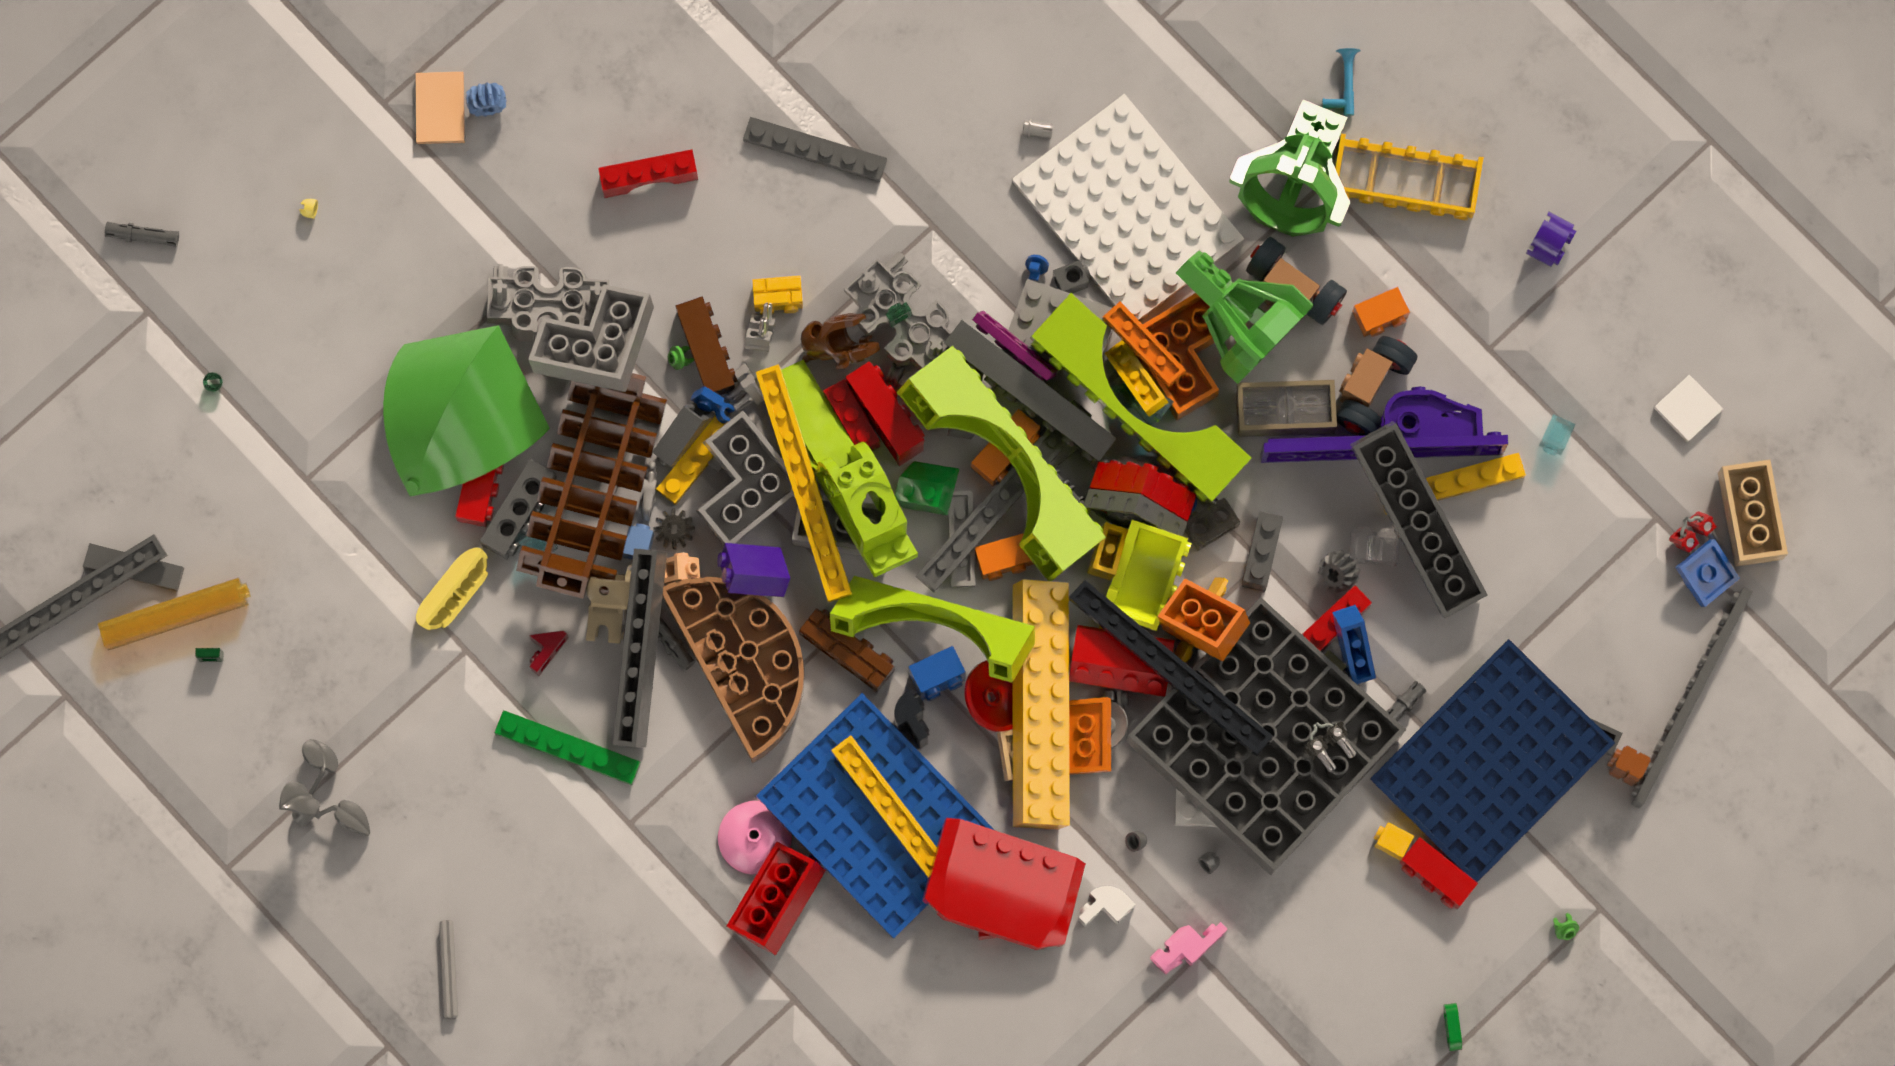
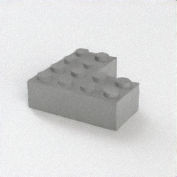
[1001,279,1113,381]
[528,284,654,392]
[696,411,794,546]

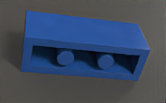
[1332,605,1376,684]

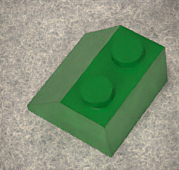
[895,461,959,516]

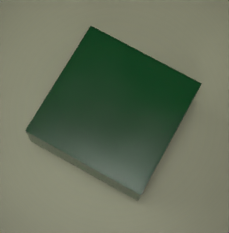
[195,648,224,662]

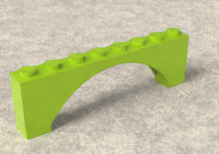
[830,575,1035,683]

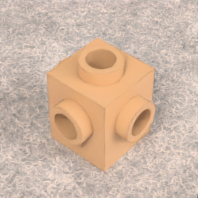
[664,553,700,589]

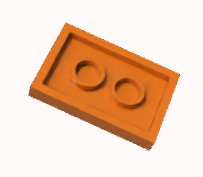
[1069,697,1111,775]

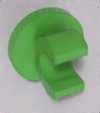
[667,346,694,370]
[1553,913,1579,940]

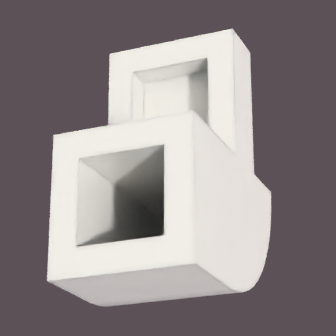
[1078,886,1135,927]

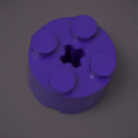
[1526,211,1577,267]

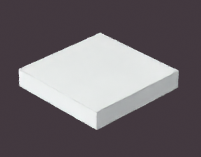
[1654,375,1723,443]

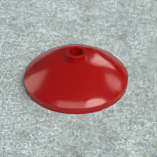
[964,660,1013,732]

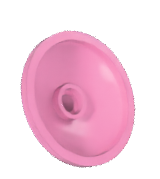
[718,801,792,875]

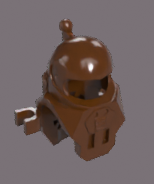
[800,313,880,370]

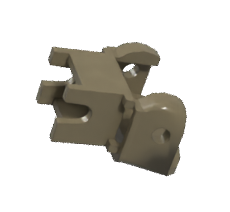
[586,565,632,644]

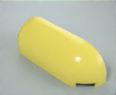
[416,548,488,630]

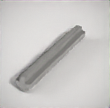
[440,920,458,1019]

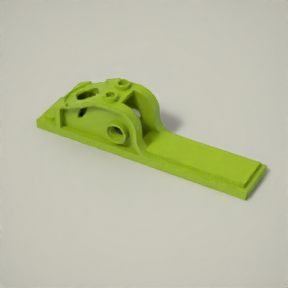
[781,360,918,578]

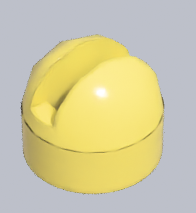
[299,199,318,219]

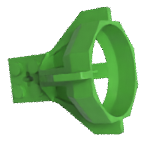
[1229,100,1350,237]
[1176,250,1313,384]

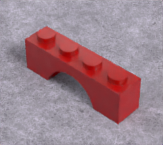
[598,149,698,198]

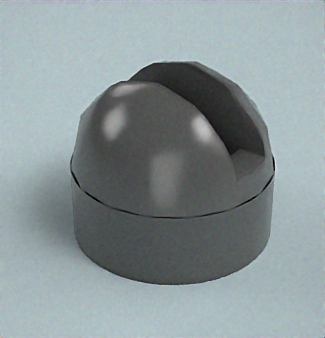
[1125,831,1147,852]
[1198,852,1220,874]

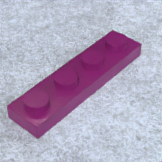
[972,311,1058,380]

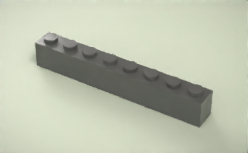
[943,320,1117,462]
[613,548,667,748]

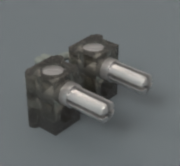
[1304,722,1356,772]

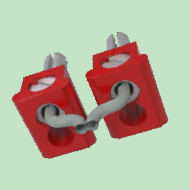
[1669,511,1721,554]

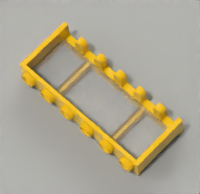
[1335,133,1484,220]

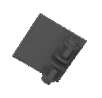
[1055,449,1096,505]

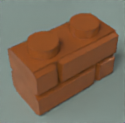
[1607,745,1651,786]

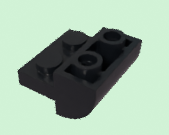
[894,690,930,749]

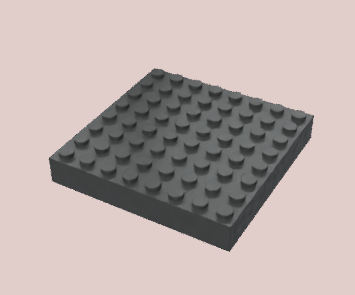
[1126,597,1406,875]

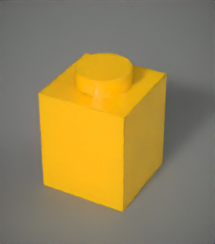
[1373,822,1414,861]

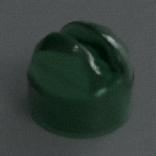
[203,372,223,392]

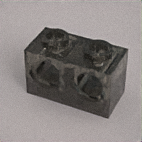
[1184,497,1240,551]

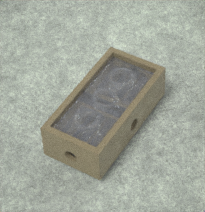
[1236,380,1337,437]

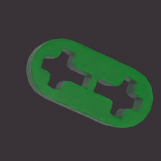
[1443,1003,1462,1051]

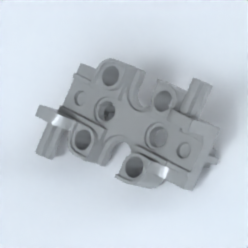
[844,251,951,387]
[487,264,609,342]

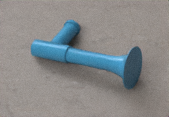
[1322,48,1361,116]

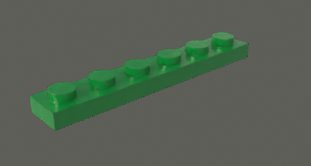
[494,710,641,785]

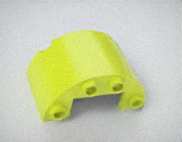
[1106,519,1192,631]

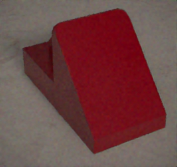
[529,631,569,676]

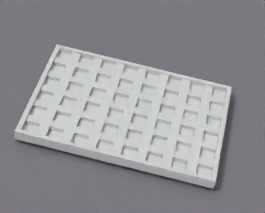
[1012,94,1244,321]

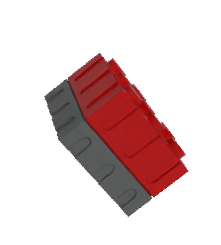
[1084,460,1197,536]

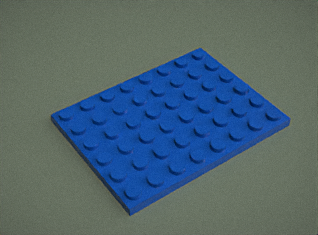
[755,693,994,939]

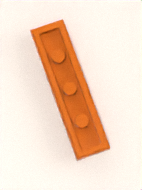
[1102,301,1186,388]

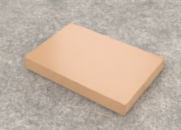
[416,72,465,144]

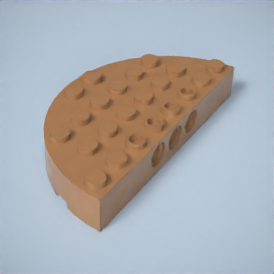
[663,577,805,763]

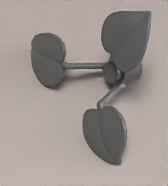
[279,739,370,836]

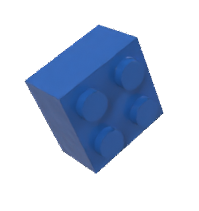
[908,646,966,702]

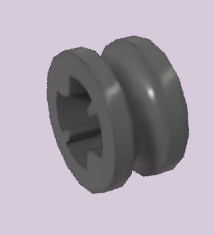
[885,363,905,387]

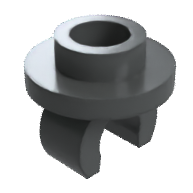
[1104,689,1129,710]

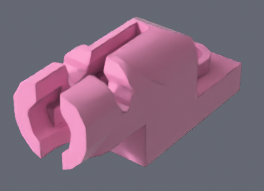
[1150,922,1228,975]

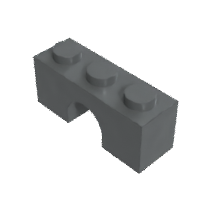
[1242,511,1283,592]

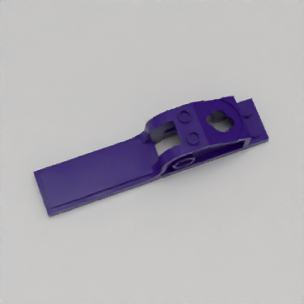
[1261,386,1508,463]

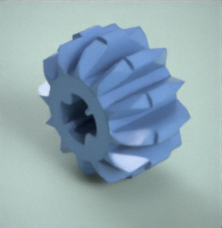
[466,82,507,117]

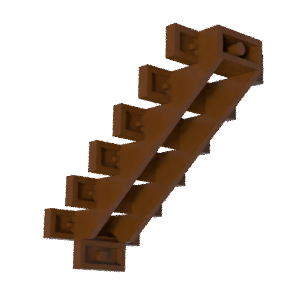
[516,373,667,599]

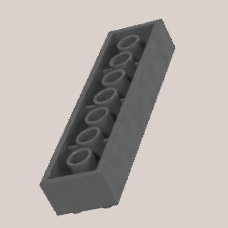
[1350,421,1488,618]

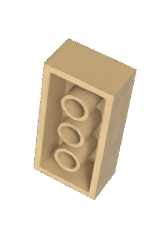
[1718,460,1788,567]

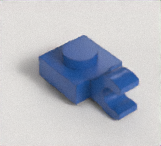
[690,386,735,423]

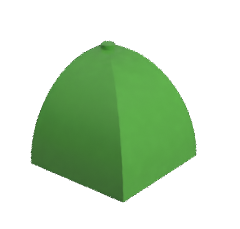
[383,325,550,496]

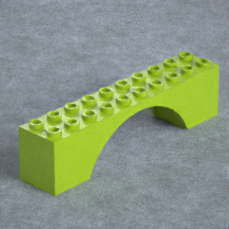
[1030,293,1251,502]
[897,346,1106,581]

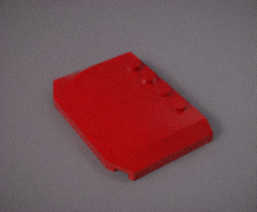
[922,818,1086,950]

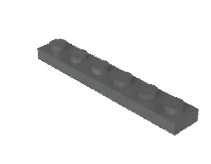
[743,117,887,182]

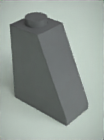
[652,403,716,467]

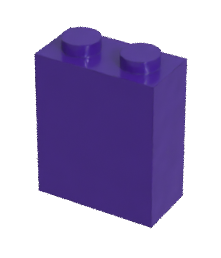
[717,543,791,597]

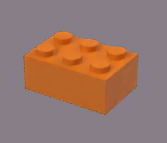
[1157,579,1250,661]

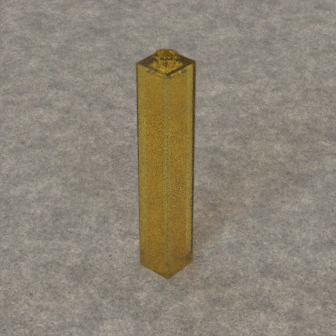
[98,578,251,651]

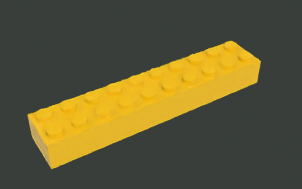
[1013,579,1070,830]

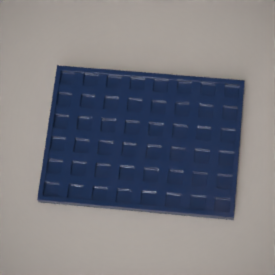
[1370,639,1615,882]

